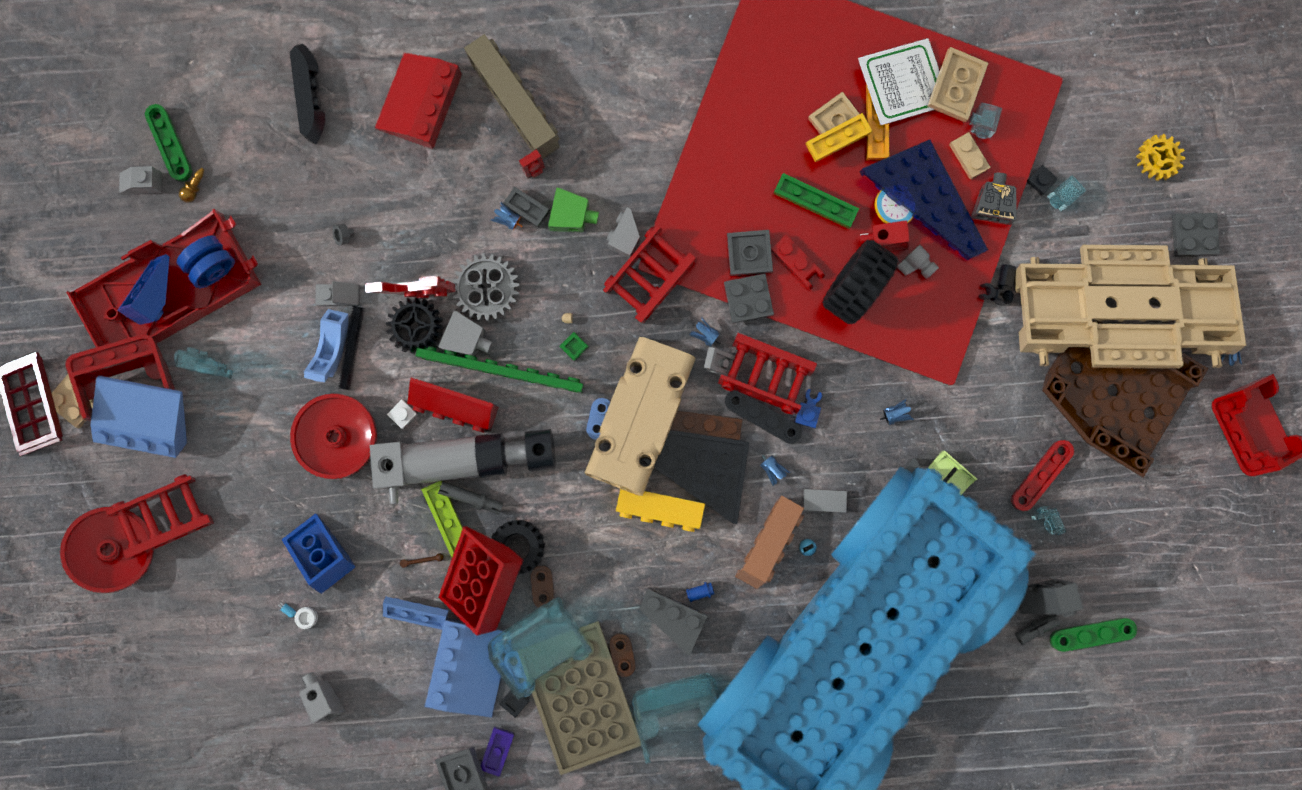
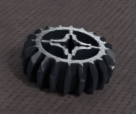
[386,297,444,354]

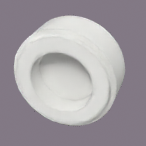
[295,607,318,629]

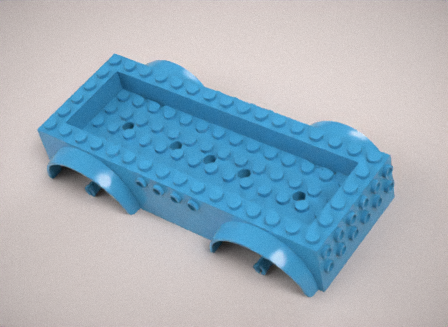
[697,466,1035,790]

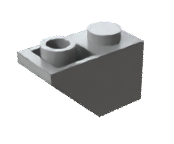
[606,207,640,258]

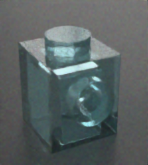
[969,102,1002,139]

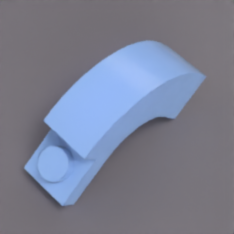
[304,309,349,383]

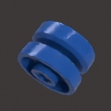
[176,235,235,289]

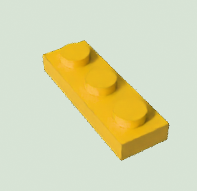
[806,113,872,162]

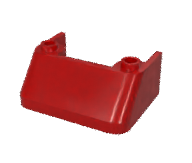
[66,334,175,422]

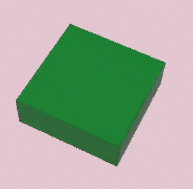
[559,332,589,362]

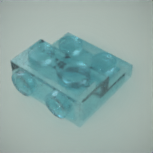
[174,347,233,379]

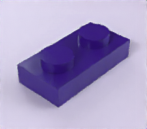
[481,726,515,777]

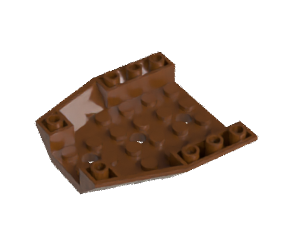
[1042,320,1209,478]

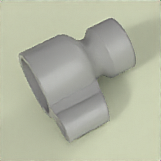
[897,245,939,279]

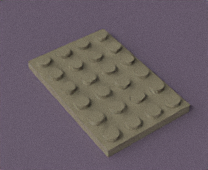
[518,620,642,775]

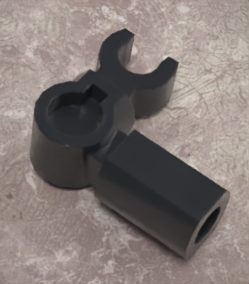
[978,264,1016,305]

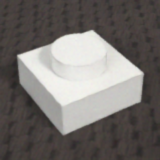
[387,399,418,430]

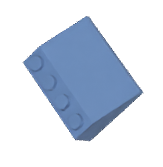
[91,376,187,458]
[425,618,511,717]

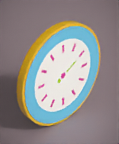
[875,185,915,223]

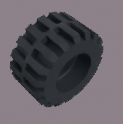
[491,520,545,575]

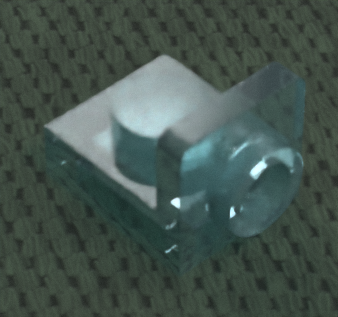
[1031,506,1066,535]

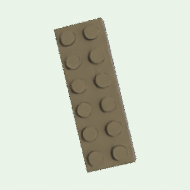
[464,34,560,159]

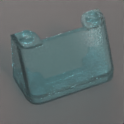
[488,598,592,700]

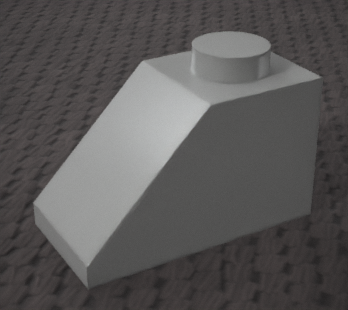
[119,166,162,194]

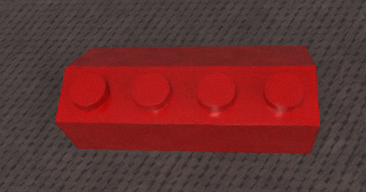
[407,377,499,433]

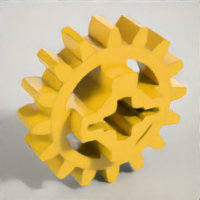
[1136,134,1185,181]

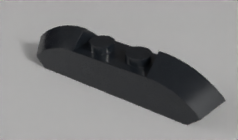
[289,44,325,145]

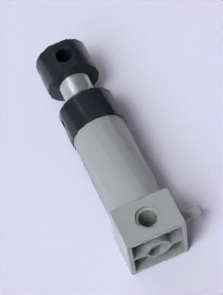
[370,429,556,504]

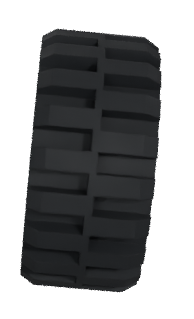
[822,240,899,324]

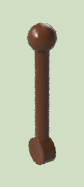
[400,553,444,568]

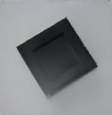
[499,689,530,718]

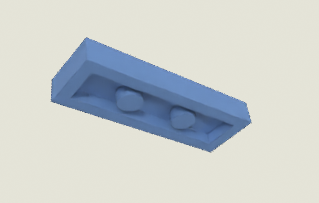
[383,597,448,630]

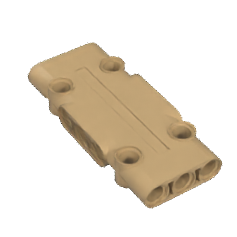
[584,337,696,496]

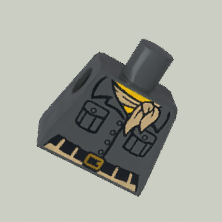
[971,172,1017,225]

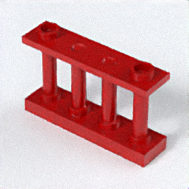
[603,225,698,324]
[718,333,817,415]
[106,474,214,560]

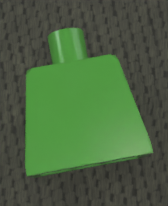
[548,188,599,232]

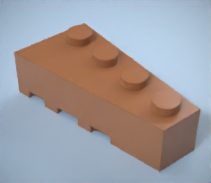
[735,495,804,589]

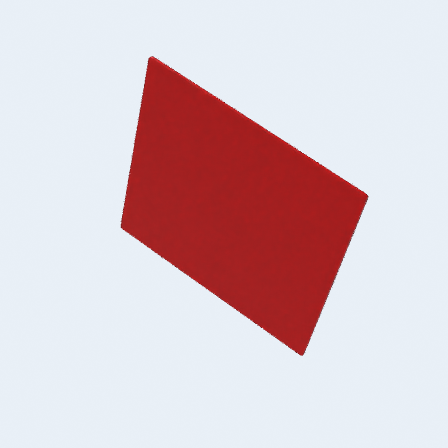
[638,0,1063,386]

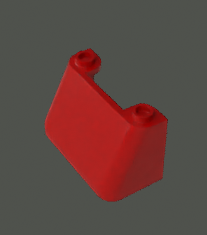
[1211,374,1302,476]

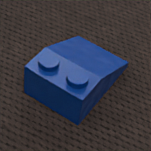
[117,254,170,325]
[282,513,355,594]

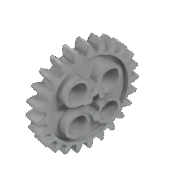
[452,253,520,322]

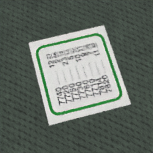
[858,39,940,125]

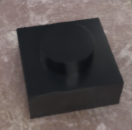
[1027,165,1058,196]

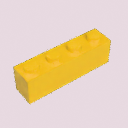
[616,489,705,532]

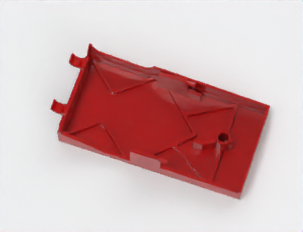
[66,209,262,347]

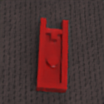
[771,235,825,290]

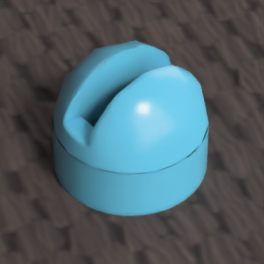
[799,539,817,556]

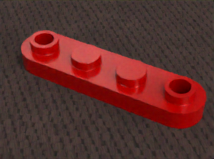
[1011,440,1074,511]

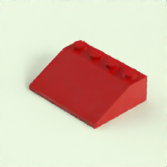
[375,53,462,149]
[438,526,523,636]

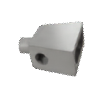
[438,311,493,356]
[299,672,345,724]

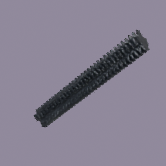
[338,306,365,390]

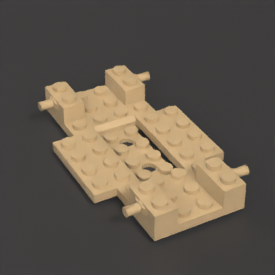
[1014,245,1246,368]

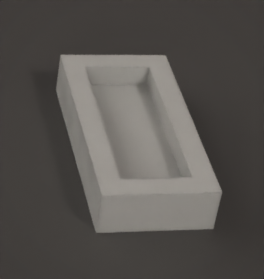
[803,489,847,512]

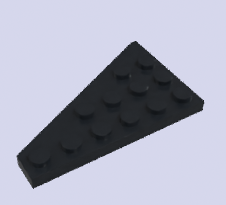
[642,430,749,524]

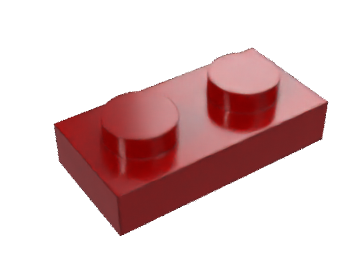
[519,149,545,178]

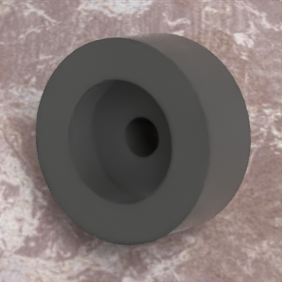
[332,224,355,246]

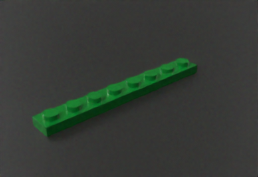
[415,346,584,394]

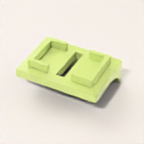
[927,451,977,495]

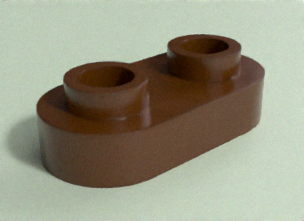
[531,565,555,609]
[609,633,636,677]

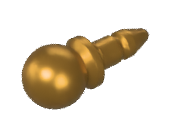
[179,168,204,203]

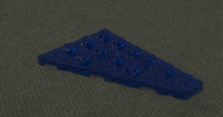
[859,139,988,261]

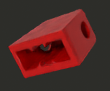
[860,220,909,251]

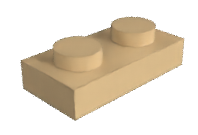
[949,132,990,180]

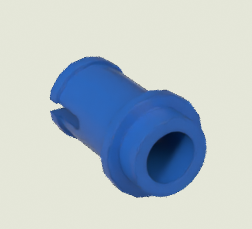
[686,582,715,603]

